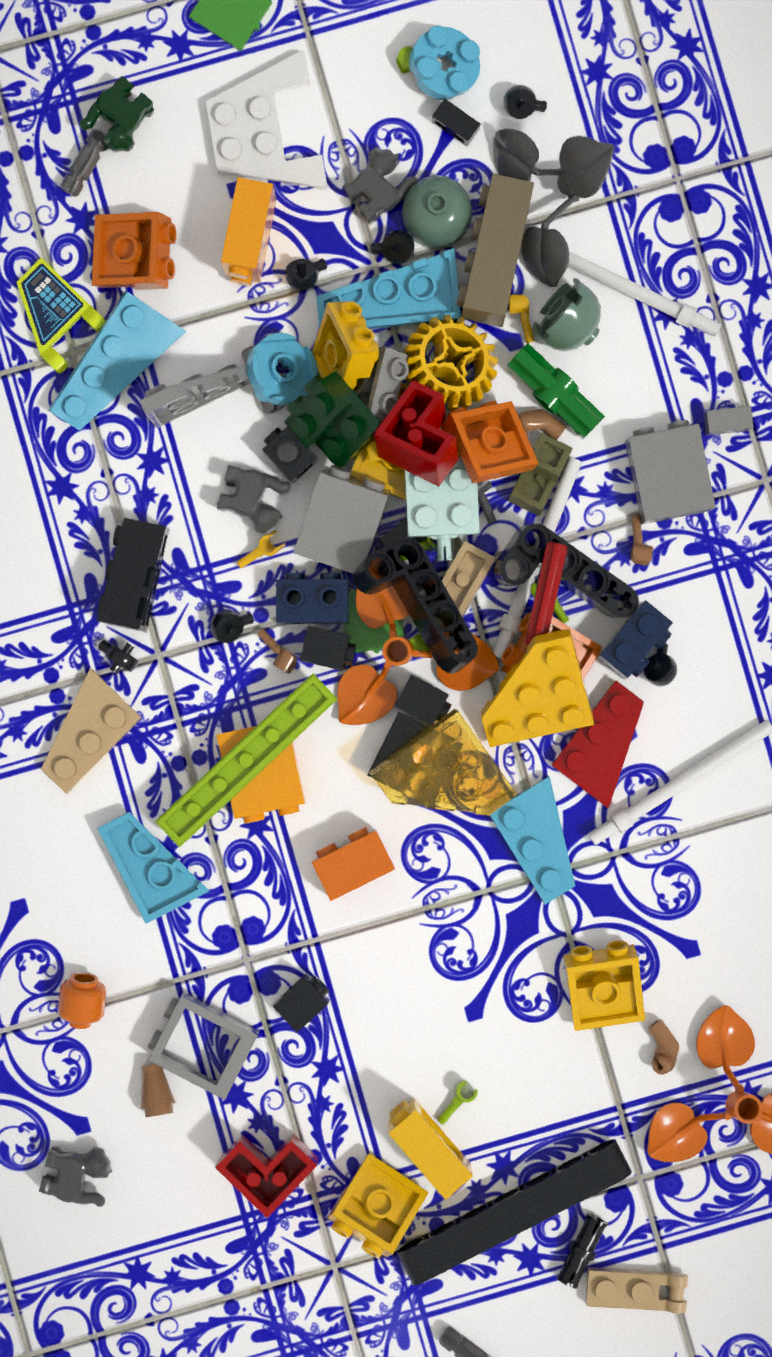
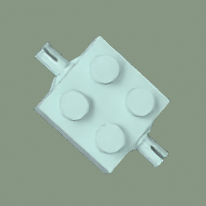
[404,462,480,561]

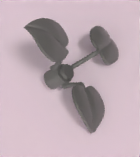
[493,128,615,287]

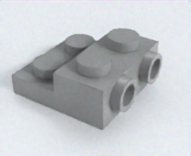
[353,347,409,423]

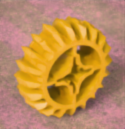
[403,314,498,412]

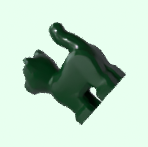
[79,76,154,152]

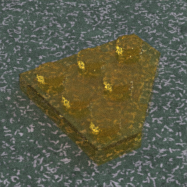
[369,708,517,816]

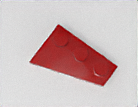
[551,680,644,808]

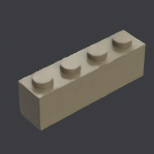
[457,174,534,328]

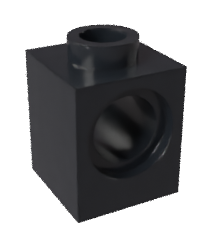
[262,426,318,485]
[300,625,357,671]
[395,675,452,726]
[273,973,330,1033]

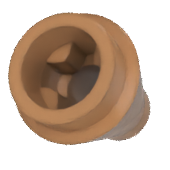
[140,1064,176,1118]

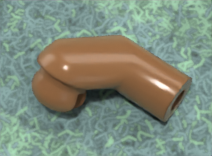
[518,409,567,440]
[647,1019,680,1075]

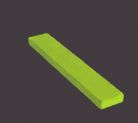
[155,673,338,848]

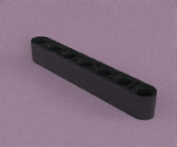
[396,1139,632,1285]

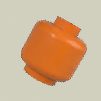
[58,973,106,1029]

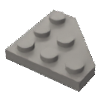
[140,364,251,428]

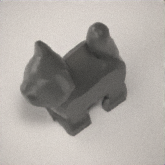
[342,147,419,225]
[216,465,291,533]
[39,1146,113,1207]

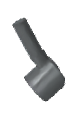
[477,480,497,524]

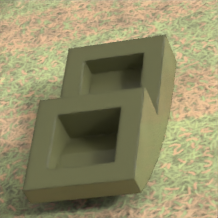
[508,432,573,516]

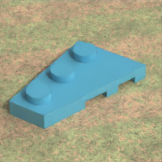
[489,776,575,905]
[97,812,210,924]

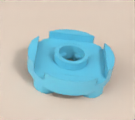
[409,25,480,100]
[247,333,318,406]

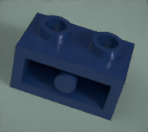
[276,573,349,624]
[597,600,673,679]

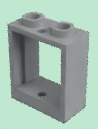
[147,992,260,1100]

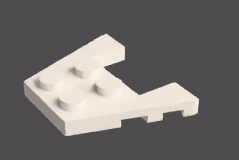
[205,51,328,190]

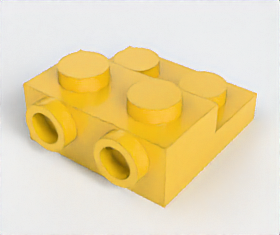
[312,301,379,390]
[563,940,645,1031]
[327,1153,429,1259]

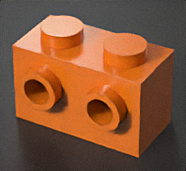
[311,826,395,901]

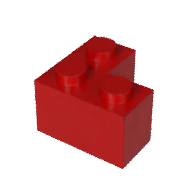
[374,380,458,487]
[215,1133,319,1218]

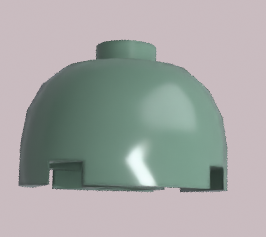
[402,175,472,249]
[532,278,601,351]

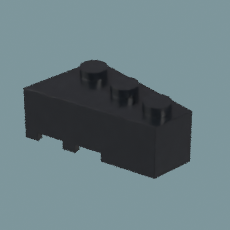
[97,517,169,633]

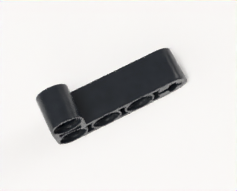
[493,524,639,618]
[353,538,478,674]

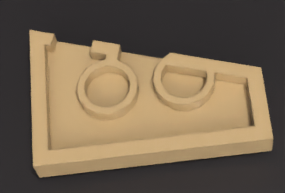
[41,668,142,794]

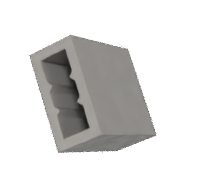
[625,420,716,525]
[293,465,391,574]

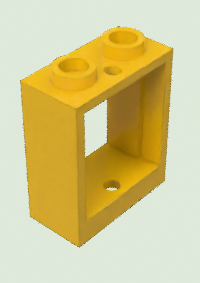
[388,1098,473,1200]

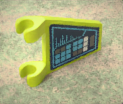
[16,257,105,374]

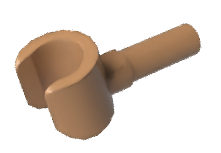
[630,514,653,566]
[257,629,297,674]

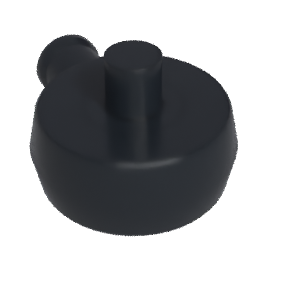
[503,85,547,119]
[370,230,415,264]
[285,259,327,290]
[210,609,254,643]
[98,640,139,674]
[644,643,677,687]

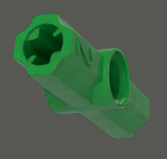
[506,343,605,439]

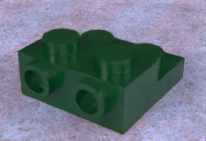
[284,371,382,468]

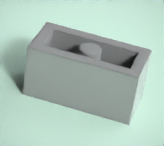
[704,406,754,436]

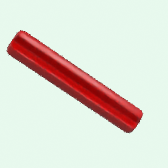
[525,542,567,646]

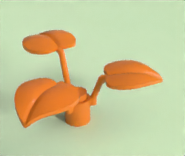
[337,568,499,725]
[647,1005,772,1162]

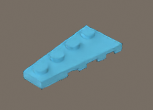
[316,248,461,329]
[48,290,186,431]

